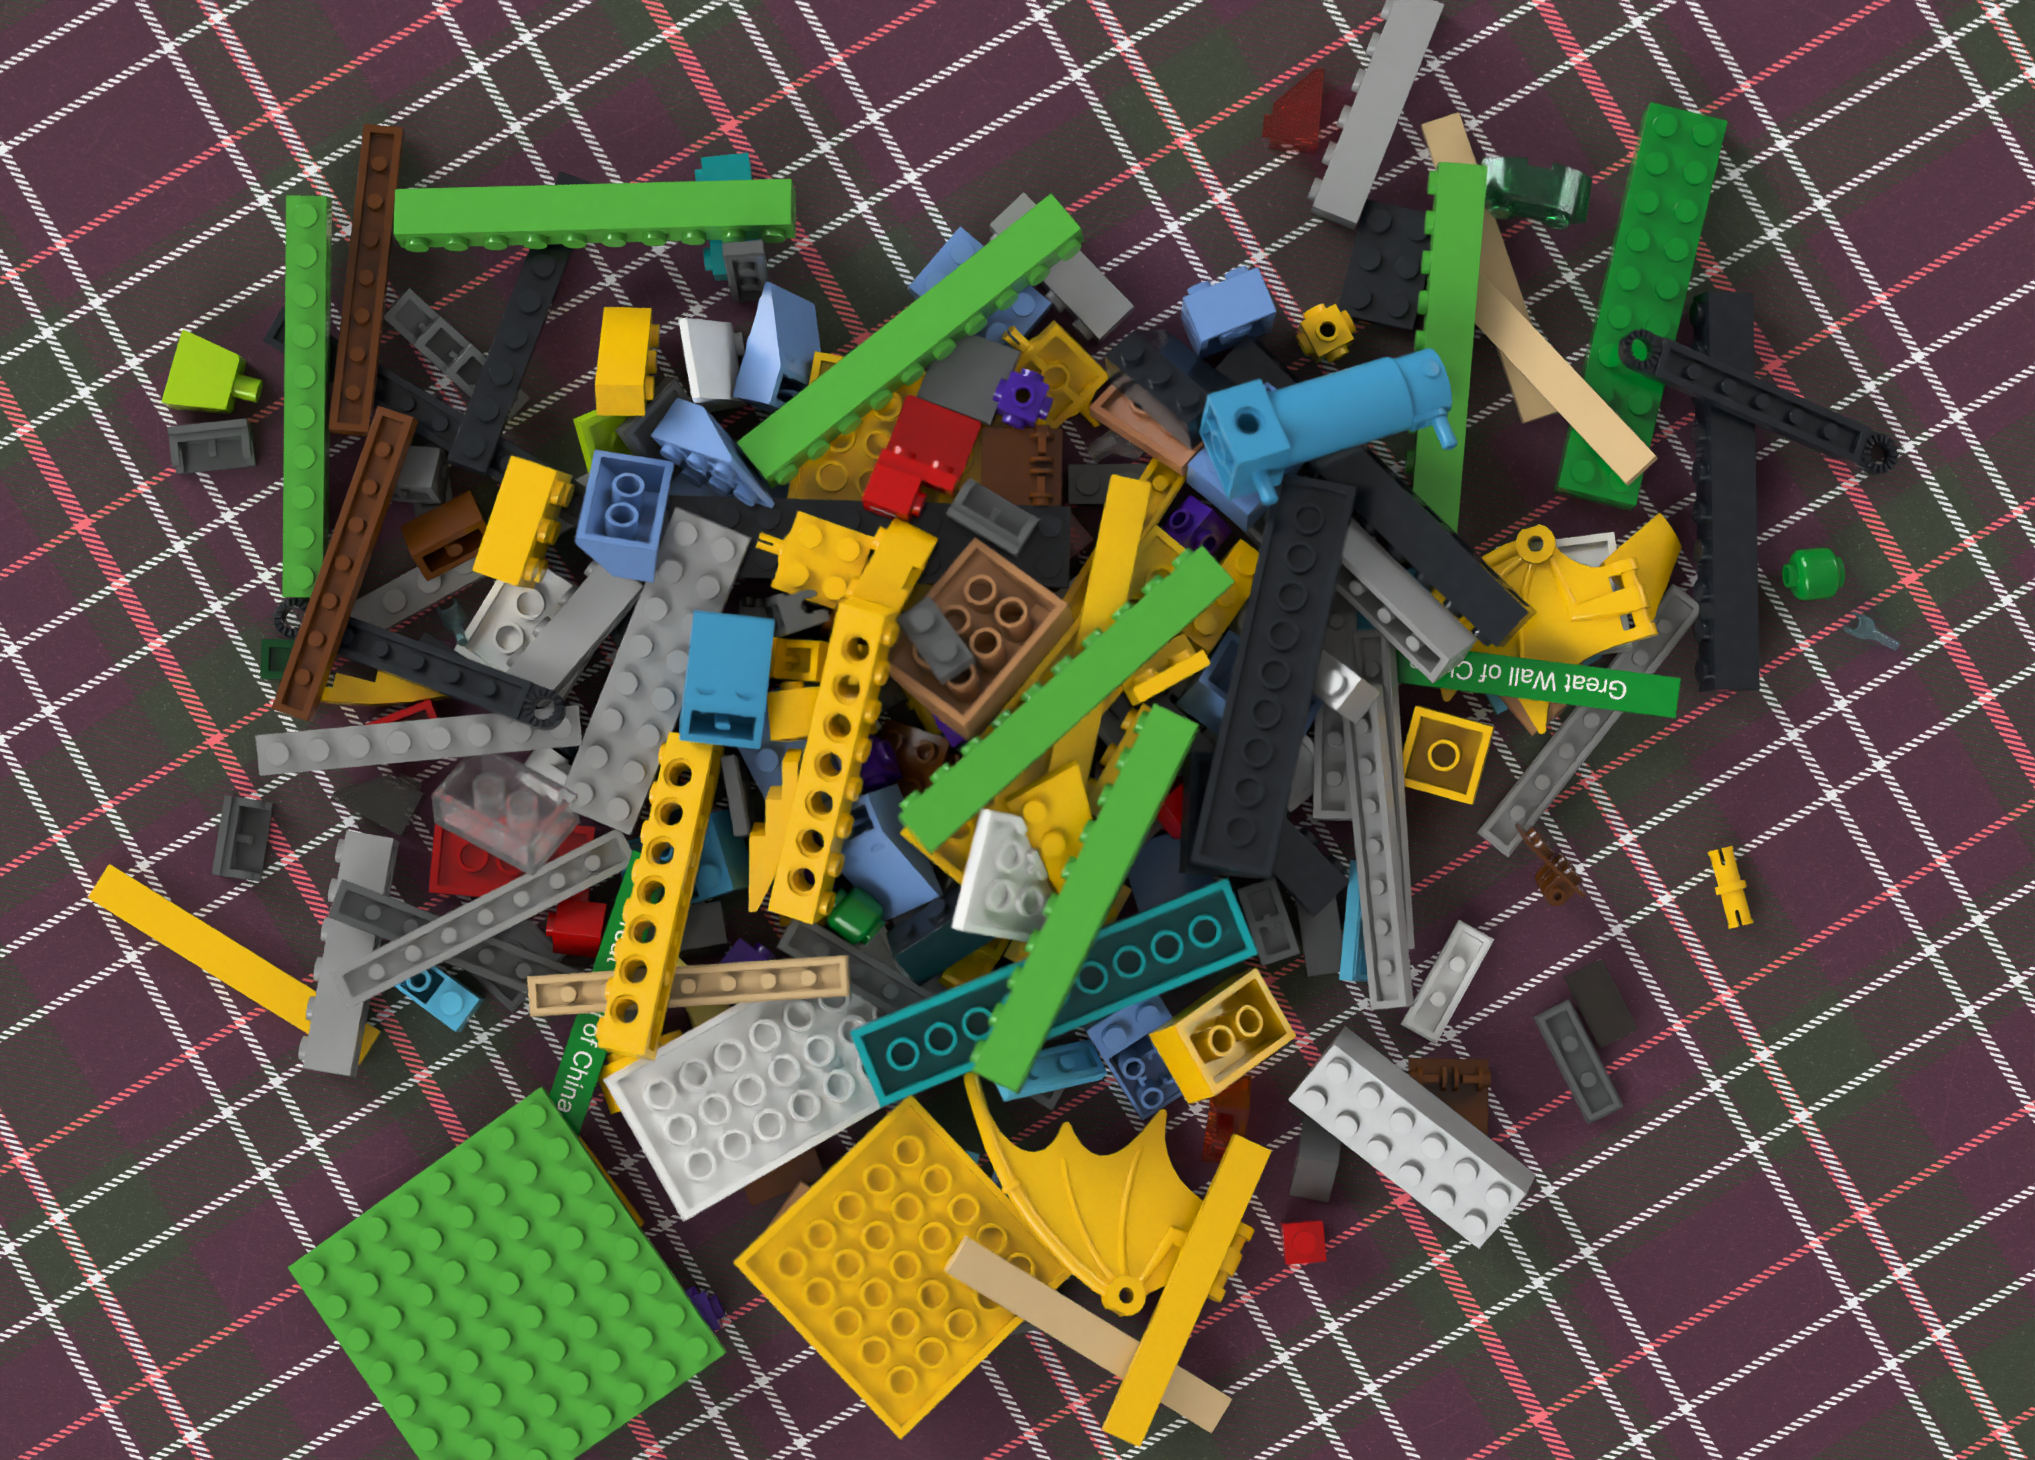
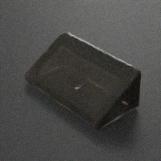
[1563,959,1638,1048]

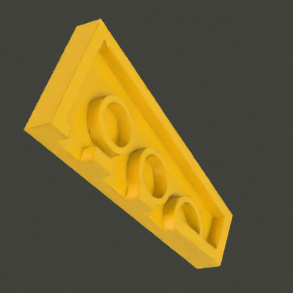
[1005,759,1118,923]

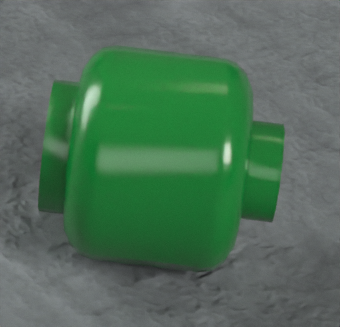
[1782,548,1845,600]
[826,887,885,946]

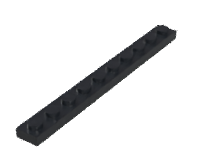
[263,307,587,529]

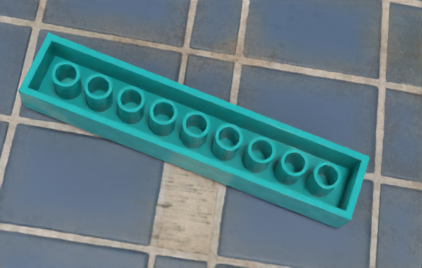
[850,877,1258,1107]

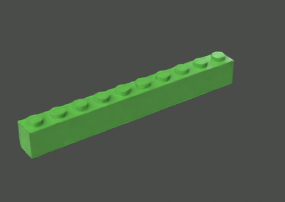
[1404,162,1488,562]
[393,179,796,252]
[737,194,1085,489]
[282,195,332,597]
[898,546,1235,855]
[970,704,1199,1095]

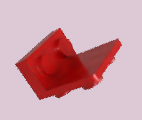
[877,395,981,498]

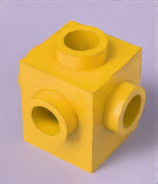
[1296,303,1356,363]

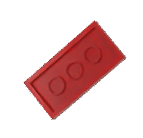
[428,813,596,902]

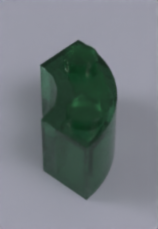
[1481,157,1593,230]

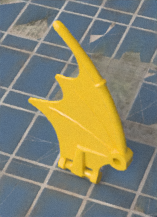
[1430,524,1658,734]
[964,1071,1255,1317]

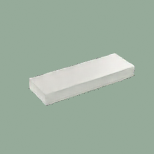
[1400,920,1494,1044]

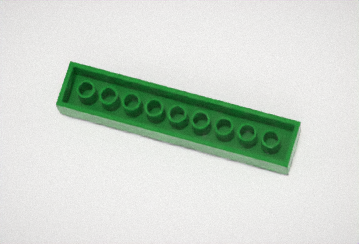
[1553,102,1728,510]

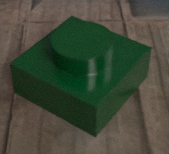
[260,639,295,680]

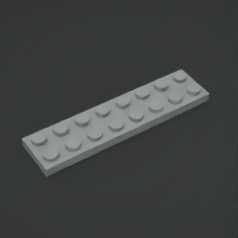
[557,507,752,835]

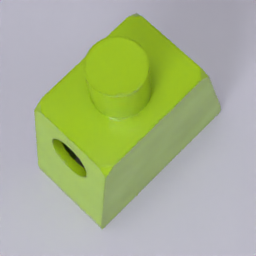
[161,330,263,414]

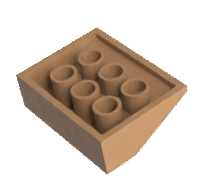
[886,537,1074,742]

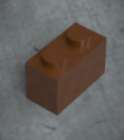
[399,490,488,582]

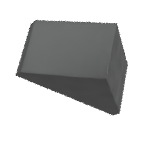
[1289,1116,1341,1202]

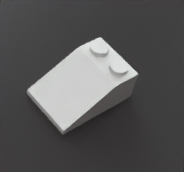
[679,318,747,412]

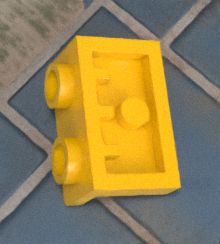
[1121,634,1211,707]

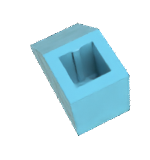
[394,965,485,1032]

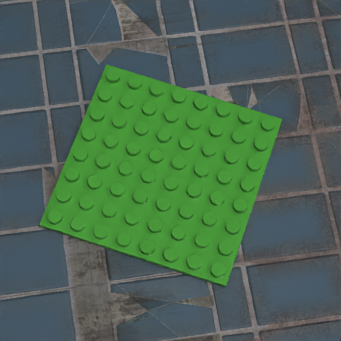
[287,1086,727,1460]

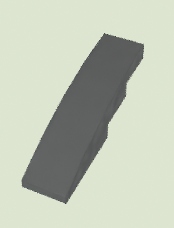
[384,288,530,424]

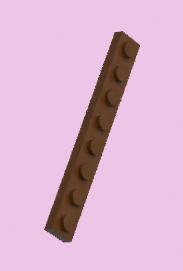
[328,124,405,436]
[271,406,419,723]

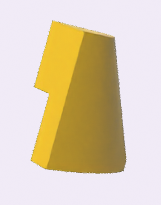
[1599,512,1682,622]

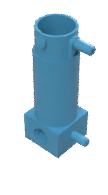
[1199,348,1458,506]

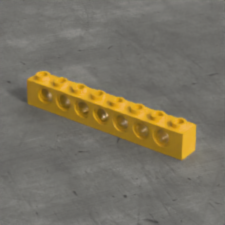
[768,597,899,924]
[596,732,725,1061]

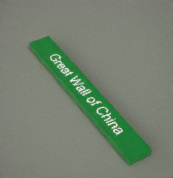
[1396,648,1681,719]
[549,850,669,1138]

